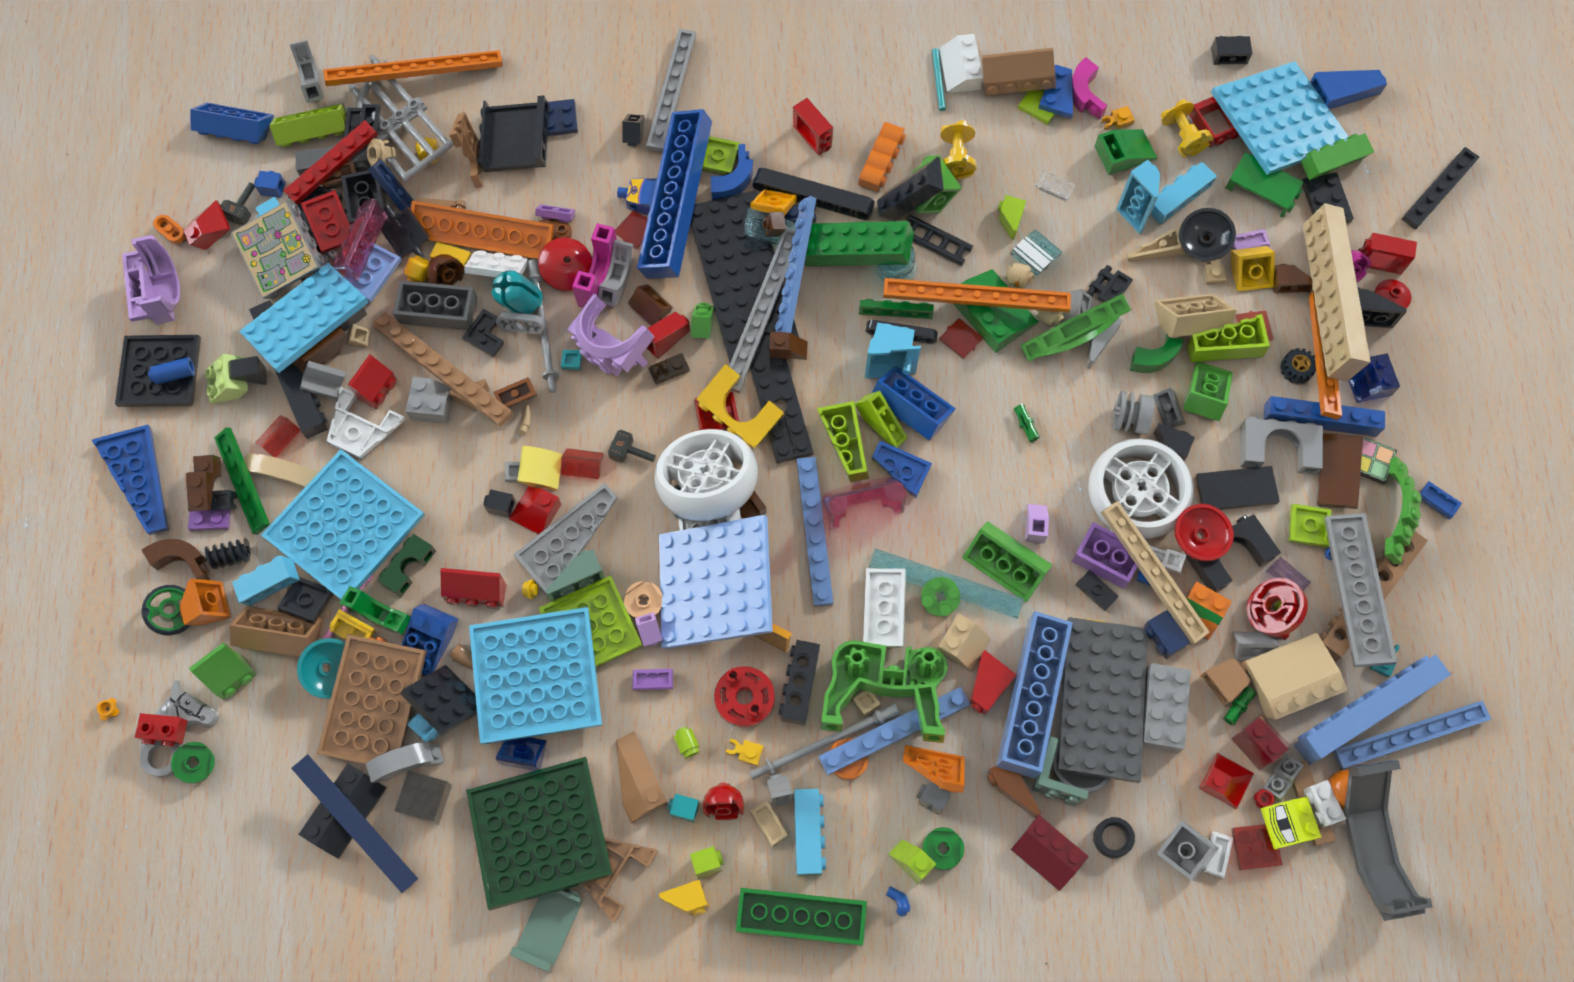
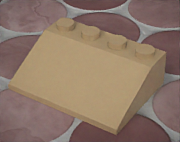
[1244,633,1348,720]

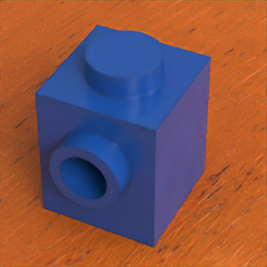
[254,170,286,198]

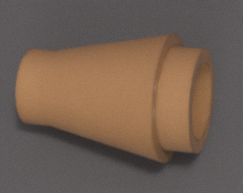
[450,644,473,670]

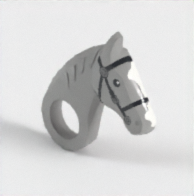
[140,680,219,778]

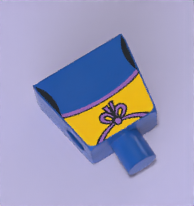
[617,178,657,216]

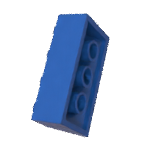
[190,102,274,144]
[872,366,956,441]

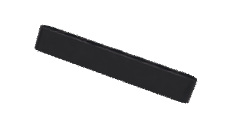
[752,168,875,220]

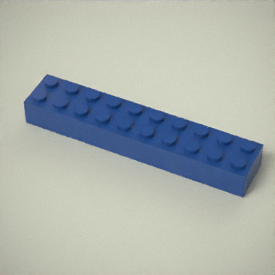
[637,109,712,279]

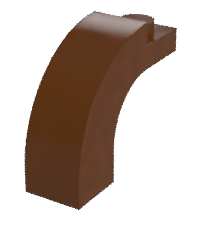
[142,539,210,580]

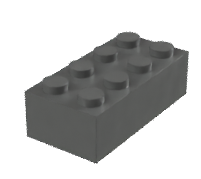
[393,281,477,330]

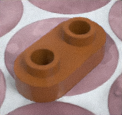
[539,219,572,240]

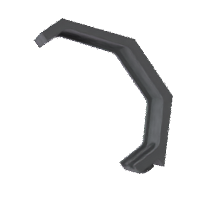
[1344,760,1433,921]

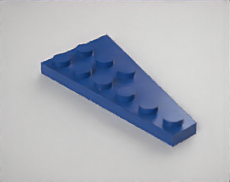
[92,424,169,535]

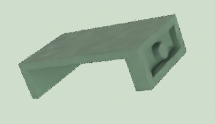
[509,889,583,973]

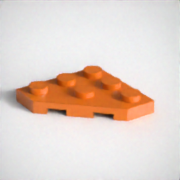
[903,745,965,793]

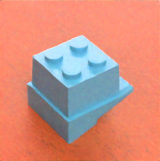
[865,323,921,378]

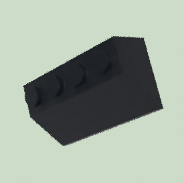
[877,157,944,221]
[298,763,387,859]

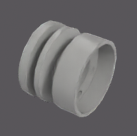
[1113,391,1155,435]

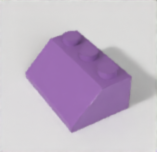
[1072,522,1137,589]

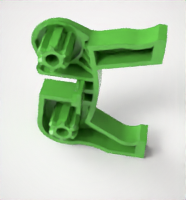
[821,640,948,743]

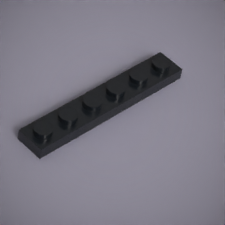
[1402,147,1480,230]

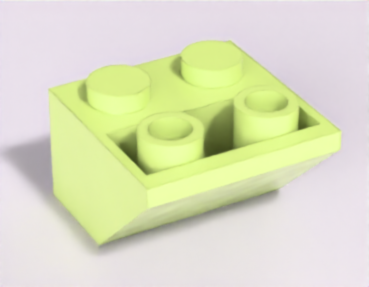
[205,354,248,404]

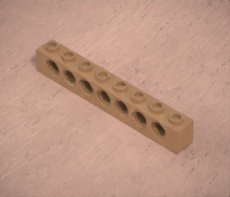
[1319,531,1428,662]

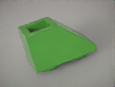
[691,303,714,339]

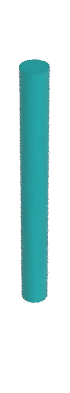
[932,48,946,111]

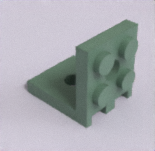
[1032,736,1089,807]

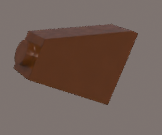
[292,326,345,372]

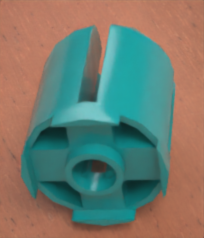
[491,270,543,315]

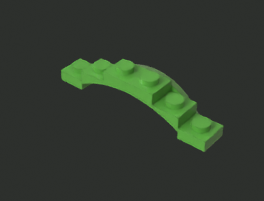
[1021,293,1131,361]
[1385,457,1422,565]

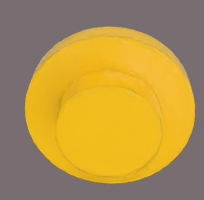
[522,580,539,599]

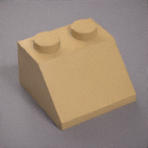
[937,613,990,672]

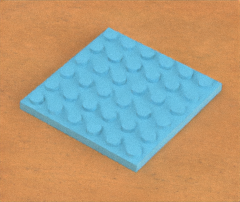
[1211,61,1349,175]
[261,449,425,599]
[469,607,603,745]

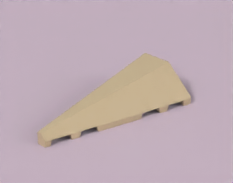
[1127,225,1210,261]

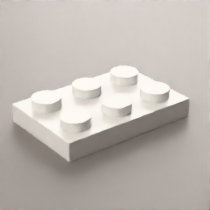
[465,250,528,277]

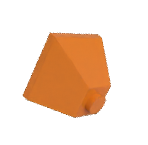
[180,579,232,626]

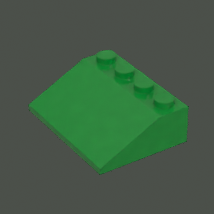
[954,269,1039,353]

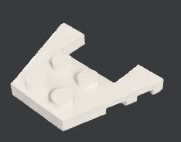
[327,387,406,459]

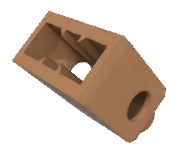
[1201,658,1251,706]

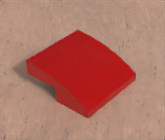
[694,392,739,431]

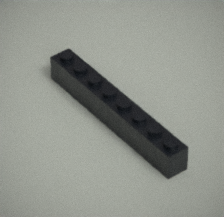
[249,300,328,439]

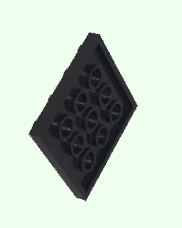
[115,334,201,407]

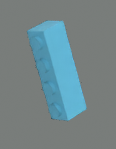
[1150,162,1217,225]
[794,789,826,876]

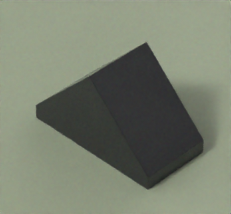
[228,356,267,385]

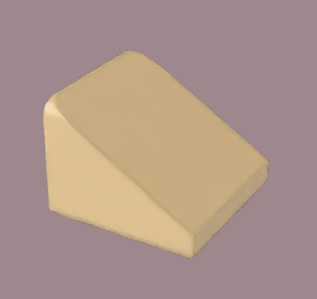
[346,324,371,347]

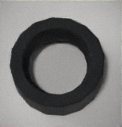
[1093,817,1135,858]

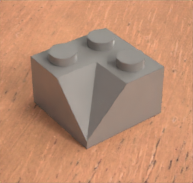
[406,377,452,424]
[1157,820,1219,882]

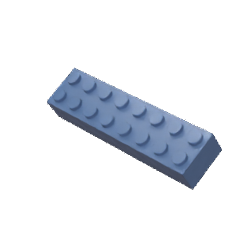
[996,611,1073,779]
[1294,655,1451,765]

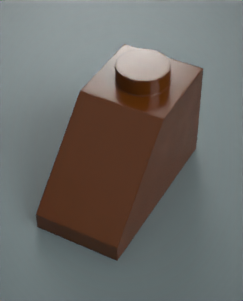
[1273,264,1313,293]
[769,332,808,360]

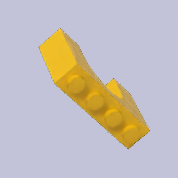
[697,364,785,448]

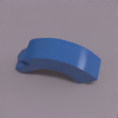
[711,144,753,200]

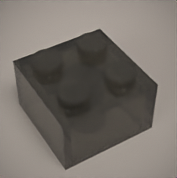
[394,771,452,825]

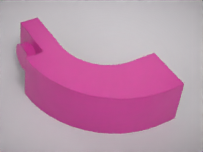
[1072,57,1107,120]

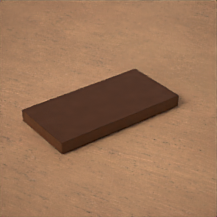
[1317,433,1363,509]

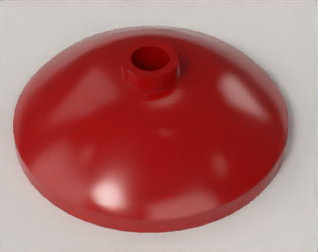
[538,237,593,291]
[1175,504,1234,561]

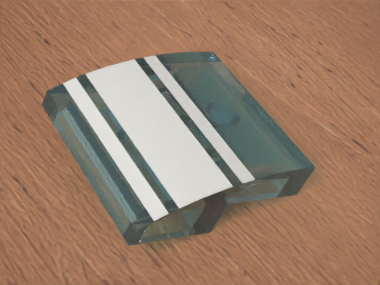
[1010,229,1062,276]

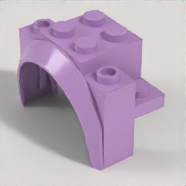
[122,235,180,325]
[567,293,655,377]

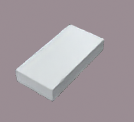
[1202,831,1234,879]

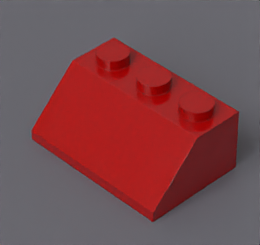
[440,568,507,609]

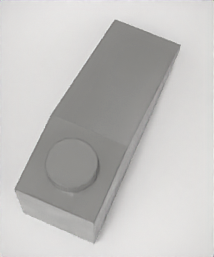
[1087,318,1123,369]
[767,774,792,807]

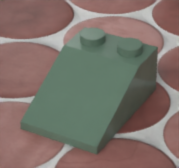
[545,549,605,602]

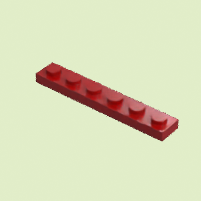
[283,120,378,205]

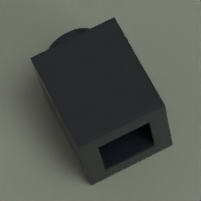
[483,489,516,518]

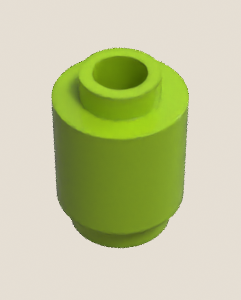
[673,727,700,759]

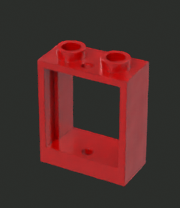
[1189,97,1240,148]
[793,98,833,155]
[1358,233,1417,275]

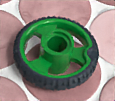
[141,585,191,636]

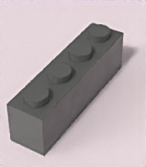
[295,144,371,176]

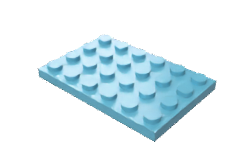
[239,263,369,373]

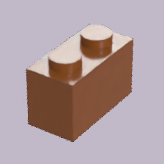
[493,377,538,408]

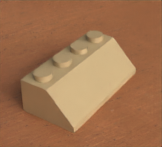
[1154,294,1237,338]

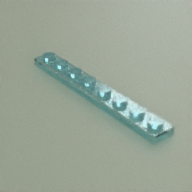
[869,548,1024,619]

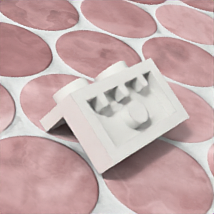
[1303,780,1346,828]

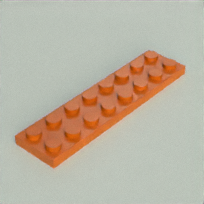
[411,200,554,259]

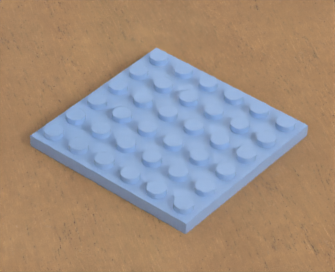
[659,515,773,649]

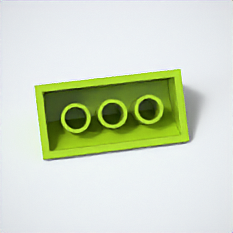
[270,103,346,147]

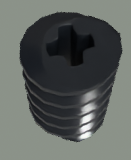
[205,538,251,570]

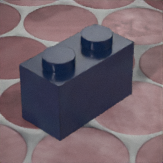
[1144,610,1190,659]

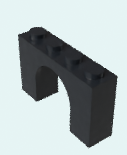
[1186,514,1281,592]

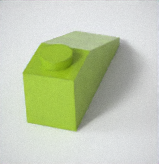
[855,391,908,448]

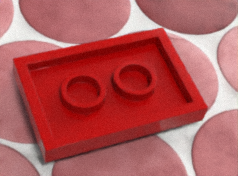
[301,190,357,254]

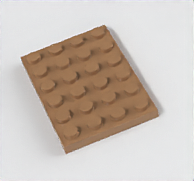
[317,634,427,764]

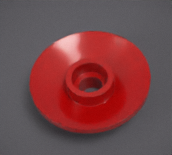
[1374,279,1412,309]

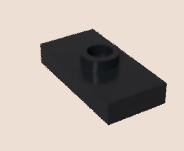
[1076,570,1119,611]

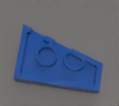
[1038,64,1073,119]
[872,441,932,498]

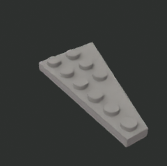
[514,483,618,593]

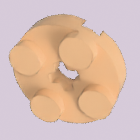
[624,581,663,619]

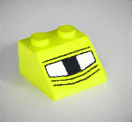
[1261,797,1322,849]

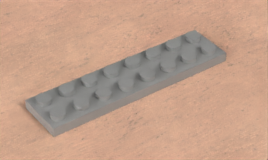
[1324,513,1397,667]

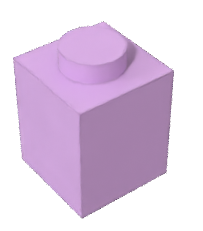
[635,612,663,646]

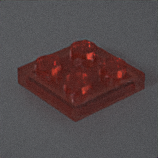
[1231,824,1283,871]

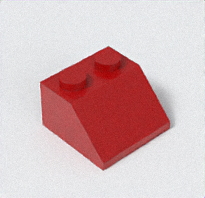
[348,354,397,409]

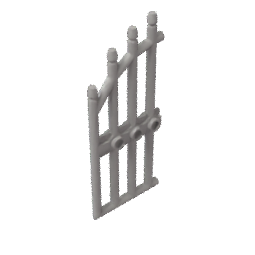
[345,55,454,182]

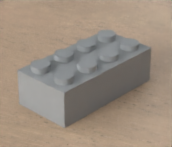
[1143,663,1191,753]

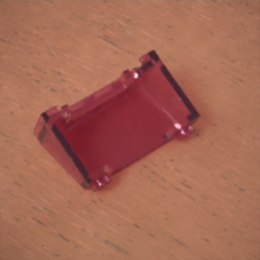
[822,477,907,530]

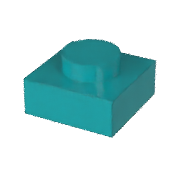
[561,350,582,371]

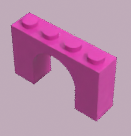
[572,223,617,308]

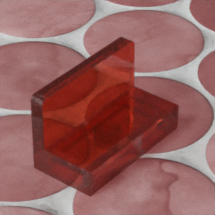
[255,415,300,458]
[561,448,604,479]

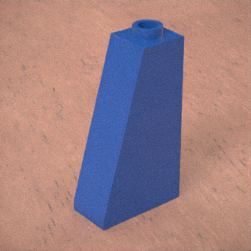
[1310,70,1387,109]

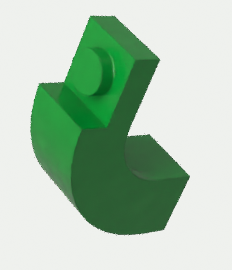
[1130,333,1184,373]
[339,586,411,635]

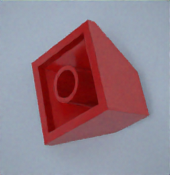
[183,200,231,250]
[509,487,562,535]
[1199,753,1254,809]

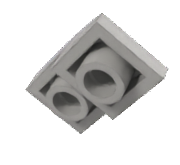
[1263,754,1304,802]

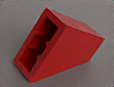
[646,312,690,359]
[969,650,1017,715]

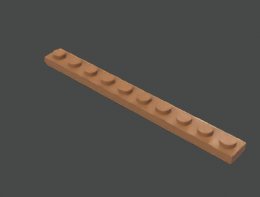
[372,312,513,427]

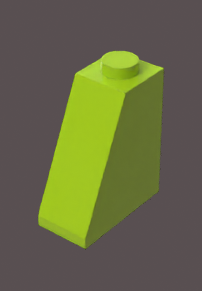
[888,839,936,884]

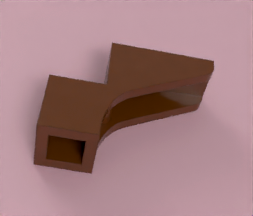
[186,455,221,512]

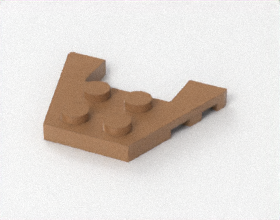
[449,112,483,188]
[582,838,659,923]

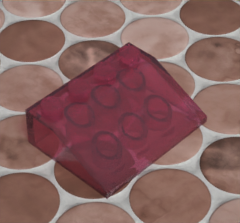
[334,198,387,281]

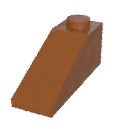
[987,766,1042,818]

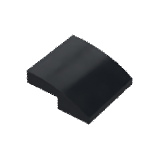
[344,104,381,139]

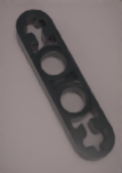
[865,320,938,344]

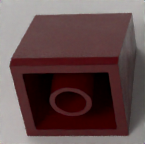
[1231,714,1290,770]

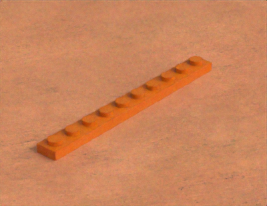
[323,50,503,86]
[883,278,1071,313]

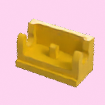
[329,609,376,640]

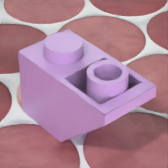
[1025,504,1049,543]

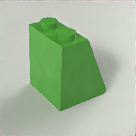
[912,155,962,214]

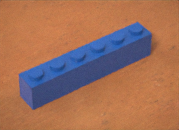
[1263,396,1385,437]

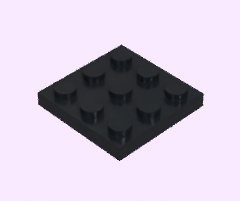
[401,665,477,736]

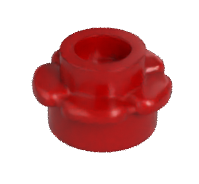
[1254,789,1274,809]

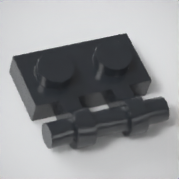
[1087,265,1133,303]

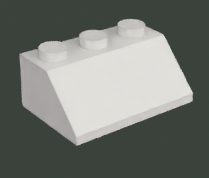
[938,34,983,94]

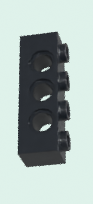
[778,640,820,726]

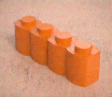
[858,122,906,192]

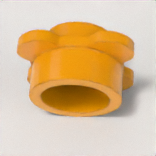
[96,698,120,721]

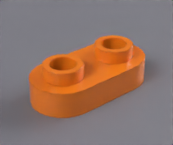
[153,215,186,244]

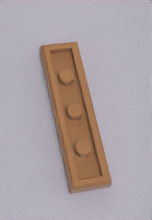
[1293,760,1336,846]

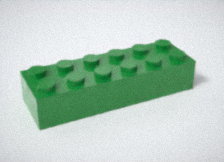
[804,221,914,266]
[736,888,867,947]

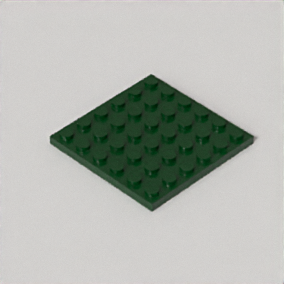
[466,757,613,911]

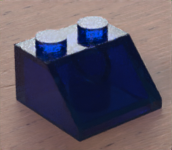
[1348,353,1400,403]

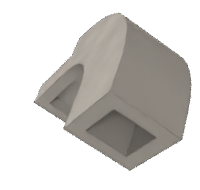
[290,40,324,103]
[598,239,633,307]
[366,742,444,783]

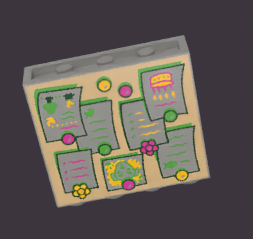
[231,201,325,300]

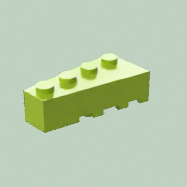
[1187,314,1270,362]
[817,401,869,482]

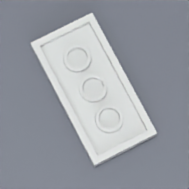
[863,568,906,648]

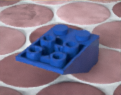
[401,604,459,675]

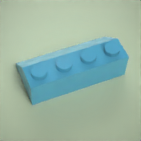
[1116,160,1160,234]

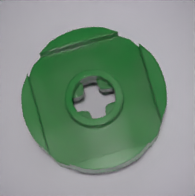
[171,742,215,784]
[922,827,964,870]

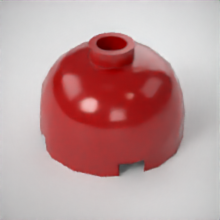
[703,782,744,820]

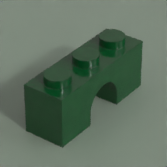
[378,533,436,598]

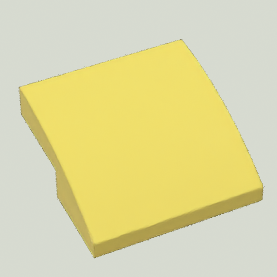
[517,446,562,491]

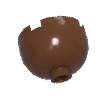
[426,254,464,286]

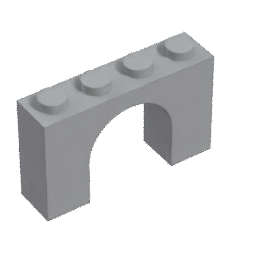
[1240,417,1323,475]

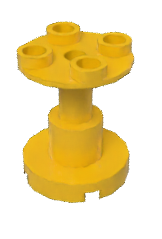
[1161,99,1213,158]
[940,120,977,180]

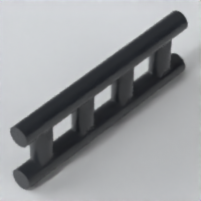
[907,214,974,266]

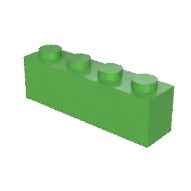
[1300,133,1374,180]

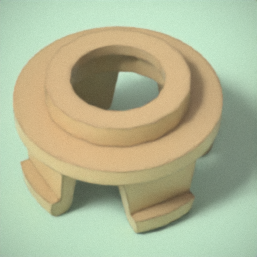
[367,139,395,168]

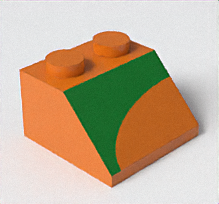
[1185,581,1232,640]

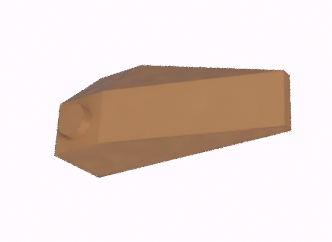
[616,732,668,823]

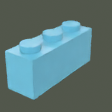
[232,556,300,606]

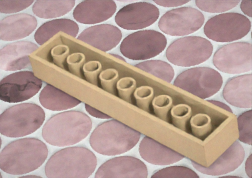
[1303,203,1371,381]

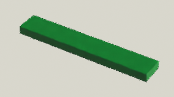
[214,427,270,535]

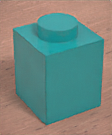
[667,794,700,823]

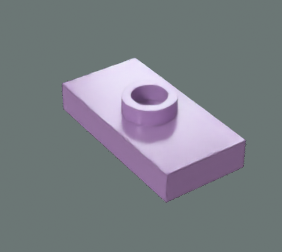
[1232,229,1270,250]

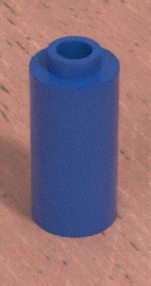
[148,357,195,385]

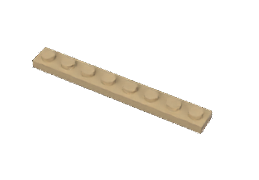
[1100,501,1210,644]

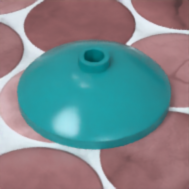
[297,638,345,699]

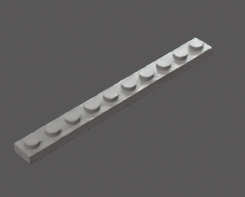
[729,228,795,394]

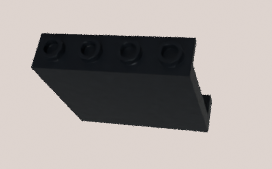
[477,95,550,172]

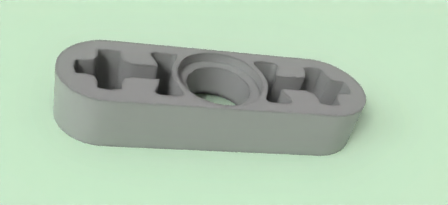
[496,312,547,334]

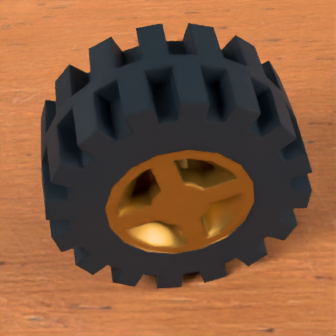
[1280,348,1316,384]

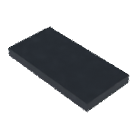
[1195,466,1280,510]

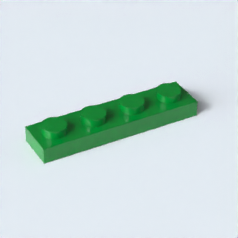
[859,299,934,319]

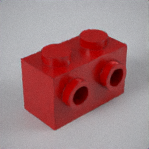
[135,713,188,747]

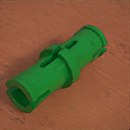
[1013,404,1040,443]
[1223,686,1256,726]

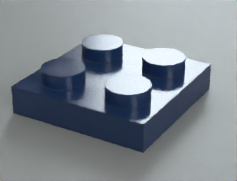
[548,99,578,136]

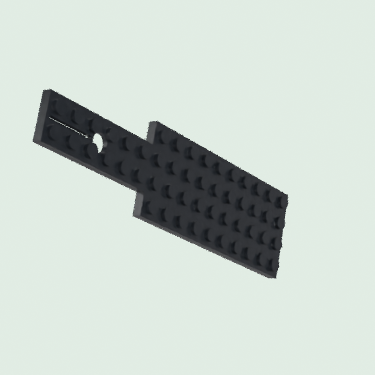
[691,190,813,464]

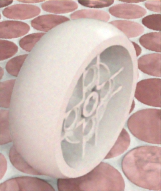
[654,429,758,521]
[1088,439,1193,539]

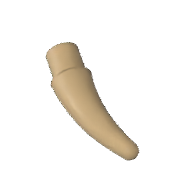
[519,404,530,435]

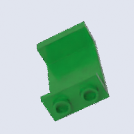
[1225,152,1303,218]

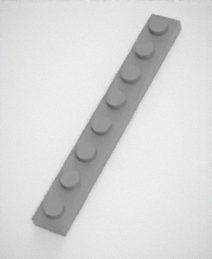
[646,29,696,152]

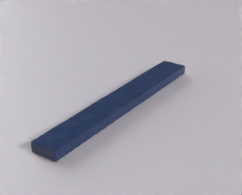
[291,754,418,893]

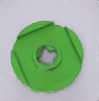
[921,576,961,616]

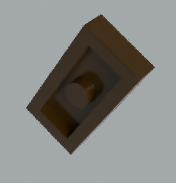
[648,353,690,385]

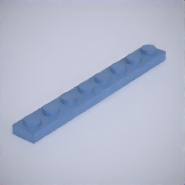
[775,196,816,333]
[797,457,833,607]
[818,687,970,776]
[1333,700,1491,770]

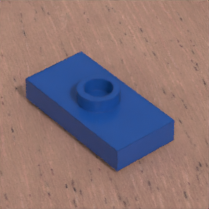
[1420,481,1462,520]

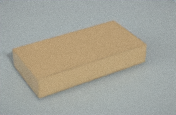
[750,800,789,847]

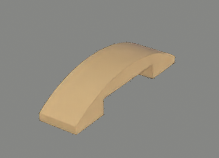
[244,453,319,488]

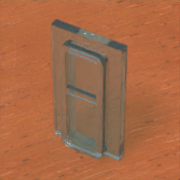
[744,208,796,245]

